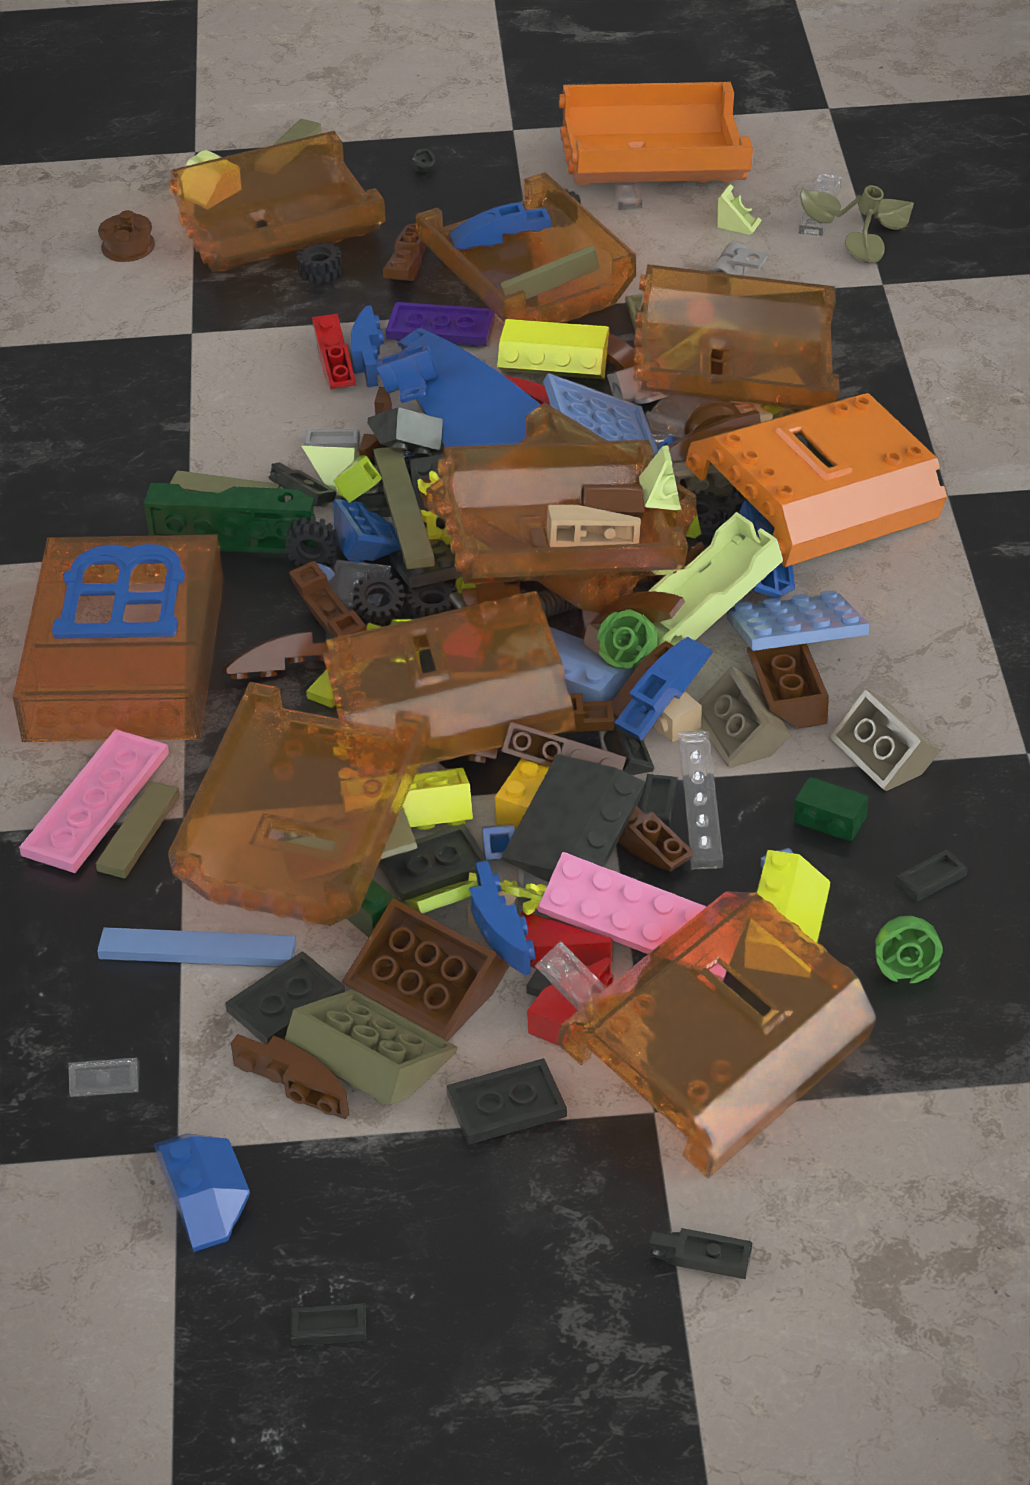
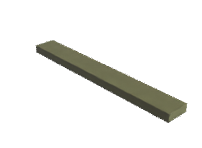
[373,447,435,569]

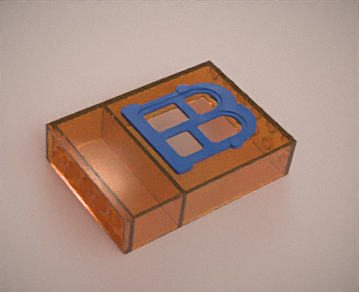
[13,535,223,742]

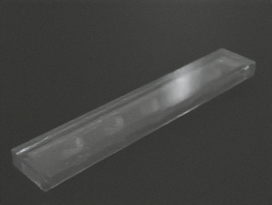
[679,731,723,869]

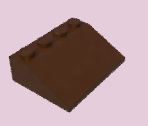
[342,898,510,1041]

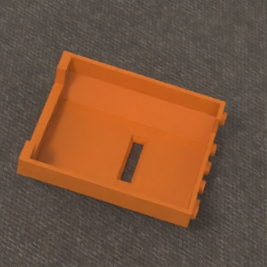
[559,82,753,185]
[685,393,947,567]

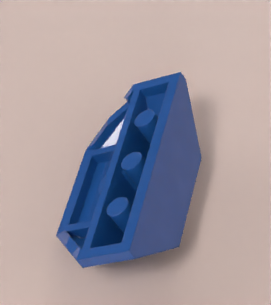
[333,499,400,563]
[739,500,795,598]
[154,1133,250,1252]

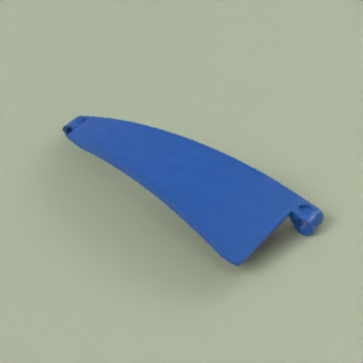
[397,328,624,502]

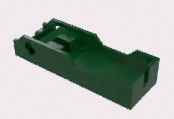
[144,483,318,554]

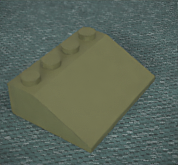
[285,989,458,1106]

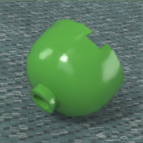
[597,609,658,670]
[875,915,943,983]

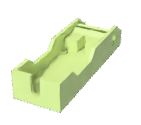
[649,512,783,647]

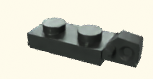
[268,462,337,506]
[649,1228,753,1279]

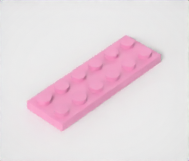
[19,729,169,873]
[538,852,746,983]

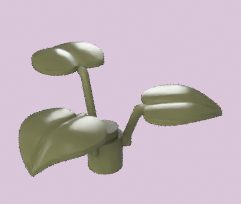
[800,185,914,263]

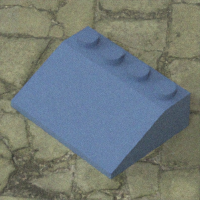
[498,625,636,702]

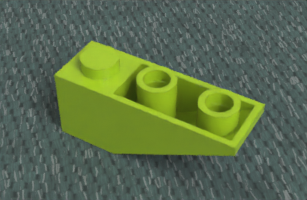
[333,455,382,503]

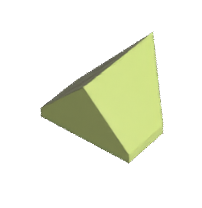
[717,184,762,235]
[639,445,681,510]
[301,446,359,490]

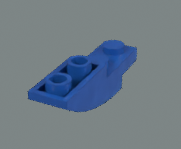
[449,202,551,250]
[351,305,384,387]
[615,637,713,741]
[469,861,535,975]

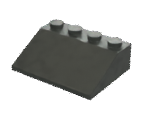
[501,754,645,882]

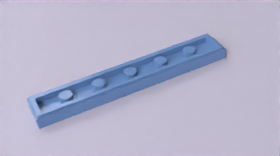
[97,927,297,967]

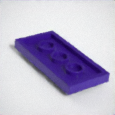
[385,302,496,347]

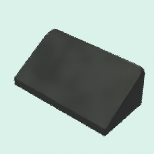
[603,722,655,775]

